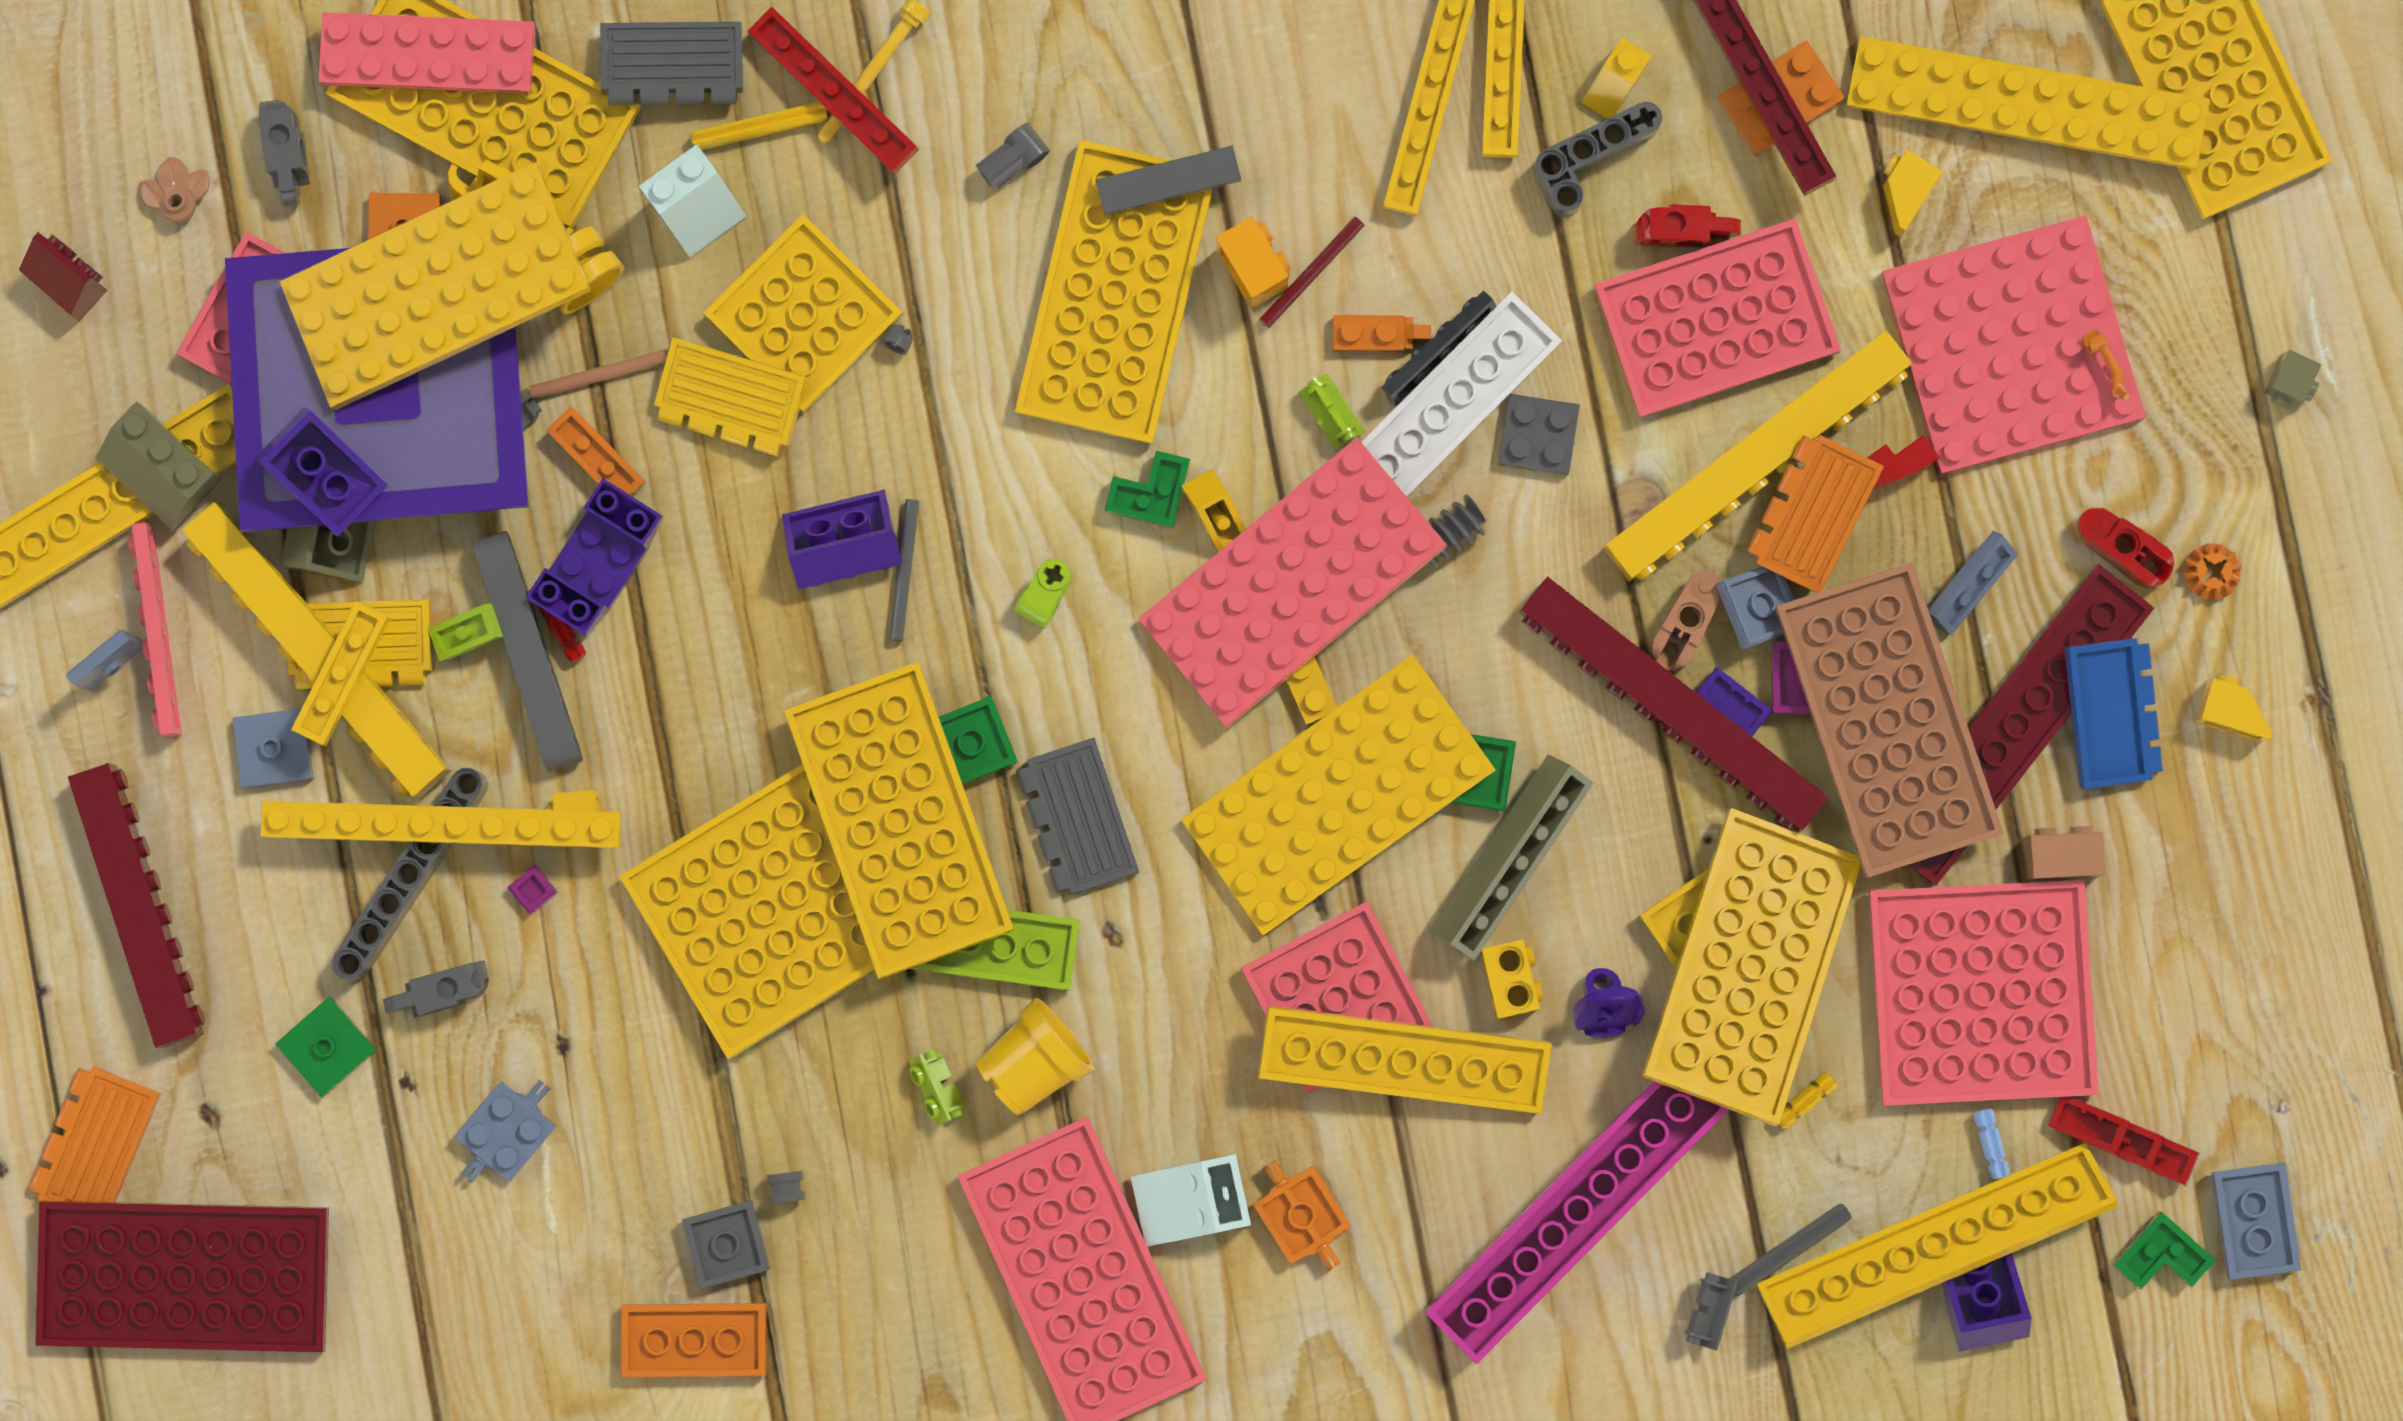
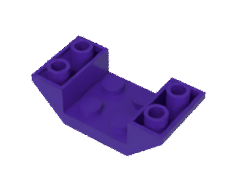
[525,478,663,636]

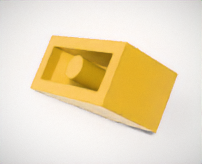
[1581,37,1652,120]
[1883,149,1943,237]
[1182,469,1246,552]
[2194,675,2272,742]

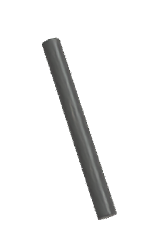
[889,499,919,641]

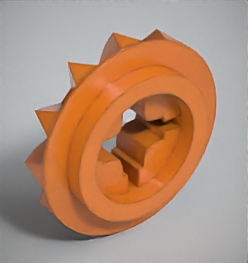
[2184,543,2242,600]

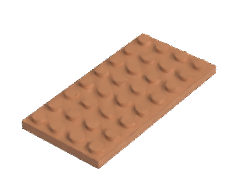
[1775,562,2004,878]

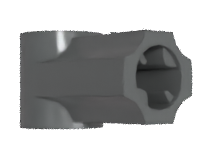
[976,122,1050,191]

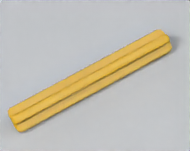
[691,102,829,151]

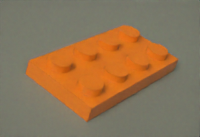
[621,1303,767,1377]

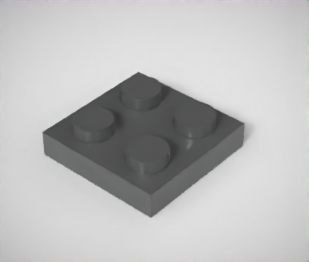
[1498,394,1580,476]
[682,1200,771,1289]

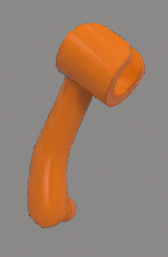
[2082,330,2130,401]

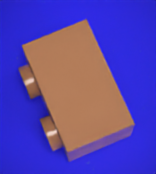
[2025,826,2105,880]

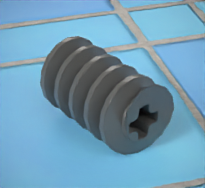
[1428,494,1486,568]

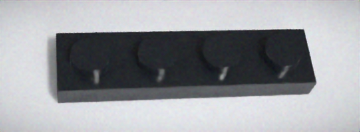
[1381,290,1497,408]

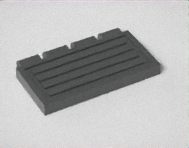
[600,22,743,105]
[1016,737,1139,895]

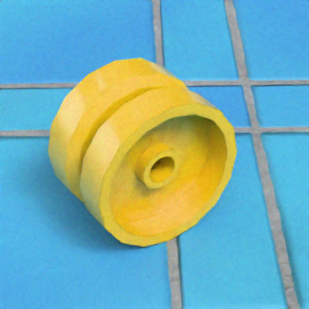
[558,226,625,314]

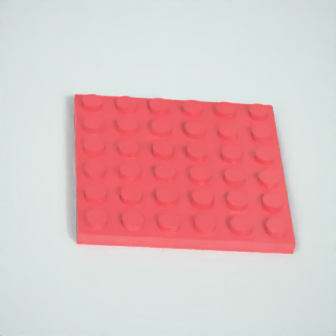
[1881,215,2146,475]
[1868,880,2099,1106]

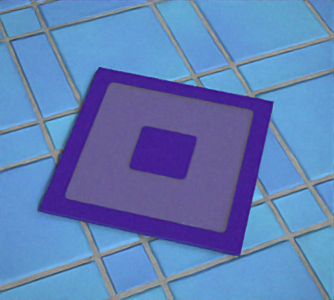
[225,248,529,532]

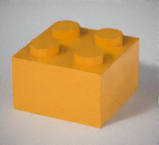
[1216,216,1291,310]

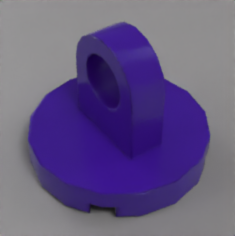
[1573,968,1645,1038]

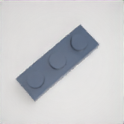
[1928,530,2018,635]

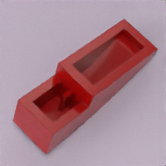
[1867,435,1940,490]

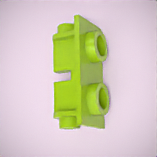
[1298,373,1365,451]
[909,1048,965,1126]

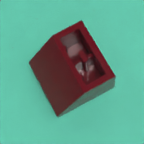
[19,232,108,322]

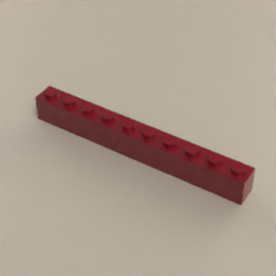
[1519,576,1829,833]

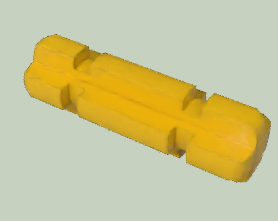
[1779,1073,1837,1129]

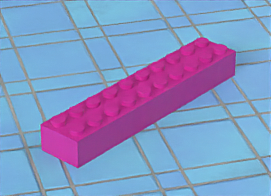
[1424,1081,1729,1365]

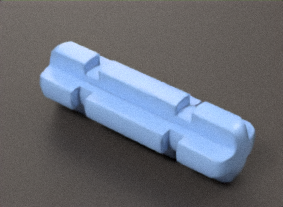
[1974,1109,2010,1179]

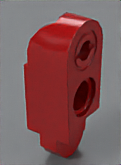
[1633,204,1741,248]
[2077,507,2175,588]

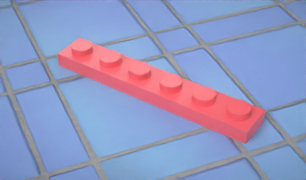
[128,523,182,738]

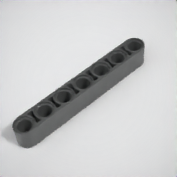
[473,530,583,772]
[332,768,488,981]

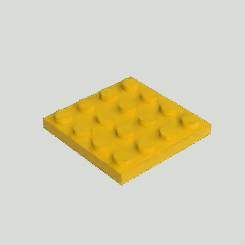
[703,214,904,413]

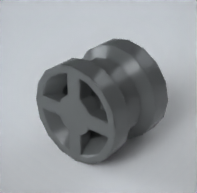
[767,1171,806,1204]

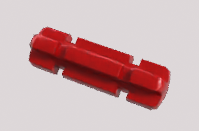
[538,606,586,663]

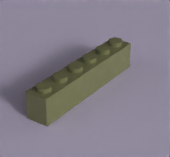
[1429,754,1593,961]

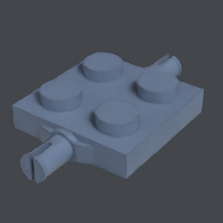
[454,1079,556,1183]

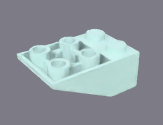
[1131,1154,1251,1247]

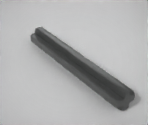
[1729,1204,1852,1296]

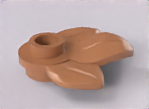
[139,157,209,223]

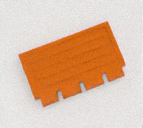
[1746,435,1884,593]
[28,1067,161,1202]

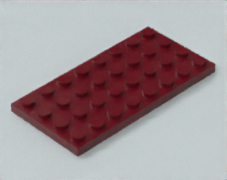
[35,1200,329,1353]

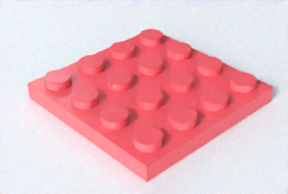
[1241,901,1434,1095]

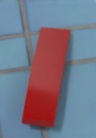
[2048,1096,2200,1186]

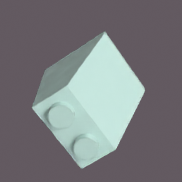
[639,144,747,258]

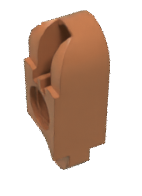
[1649,570,1721,672]

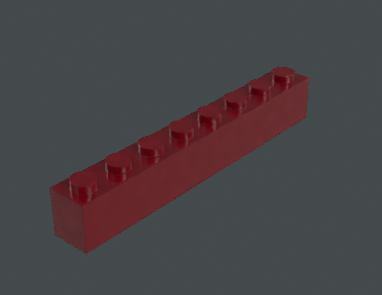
[68,763,205,1048]

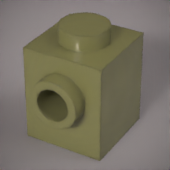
[2264,349,2322,409]

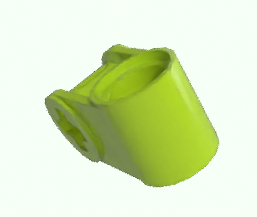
[1013,559,1072,629]

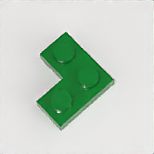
[1104,450,1190,529]
[2112,1211,2216,1290]

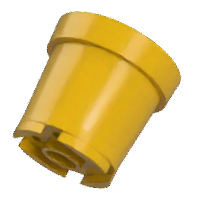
[975,998,1095,1115]

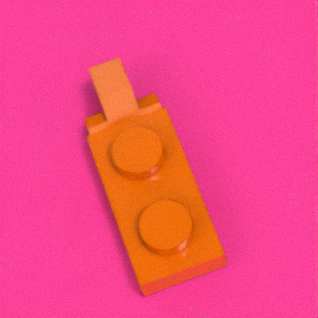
[1333,315,1431,353]

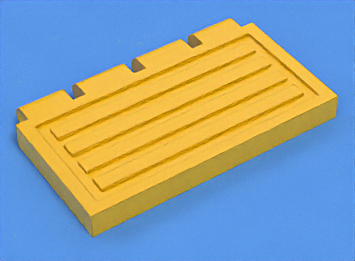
[654,337,808,457]
[288,599,433,689]

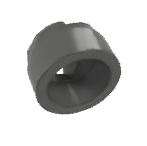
[881,324,913,355]

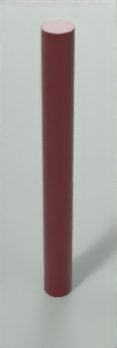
[1259,216,1365,328]

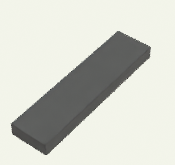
[1096,145,1241,216]

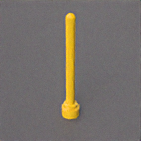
[818,0,931,143]

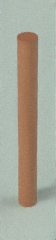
[529,349,668,399]

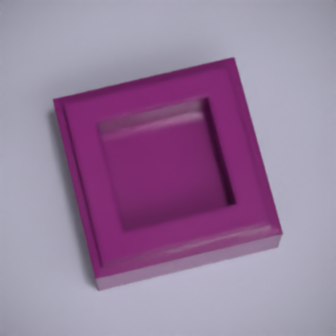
[507,864,559,915]

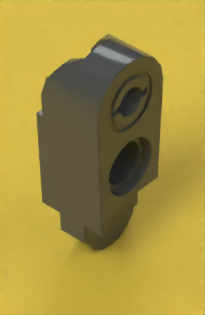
[259,100,310,206]
[383,961,489,1018]

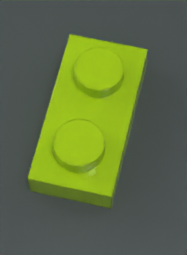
[428,603,503,662]

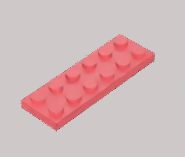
[318,12,536,94]

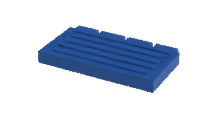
[2064,638,2163,789]

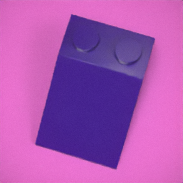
[253,407,388,537]
[1942,1253,2032,1351]

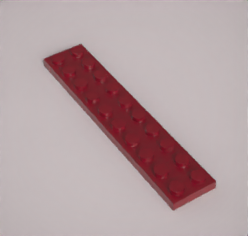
[1908,564,2155,886]

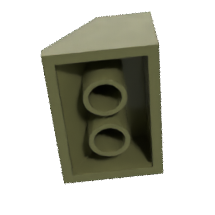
[95,401,222,531]
[280,521,375,583]

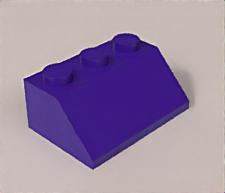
[782,489,902,589]

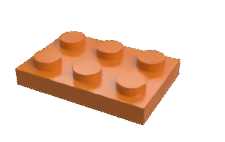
[1717,40,1845,157]

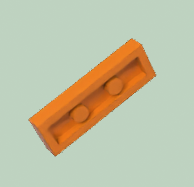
[546,406,647,496]

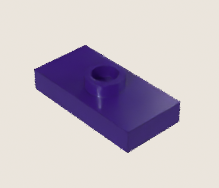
[1696,667,1773,737]

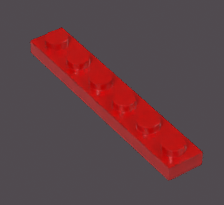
[747,6,920,175]

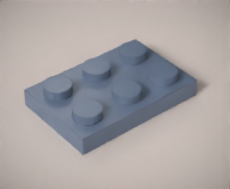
[2211,1163,2301,1280]

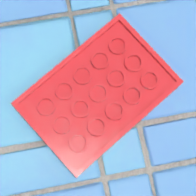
[1594,218,1841,419]

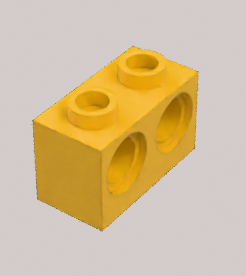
[1480,939,1544,1019]

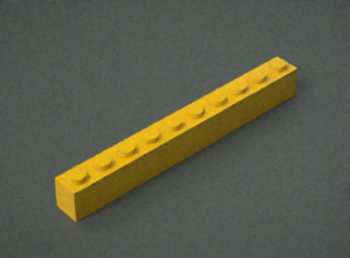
[1603,330,1912,582]
[182,502,452,799]

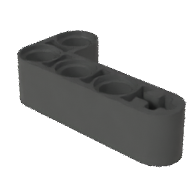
[1534,102,1662,217]

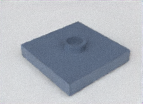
[1716,567,1795,650]
[66,630,143,692]
[233,708,314,789]

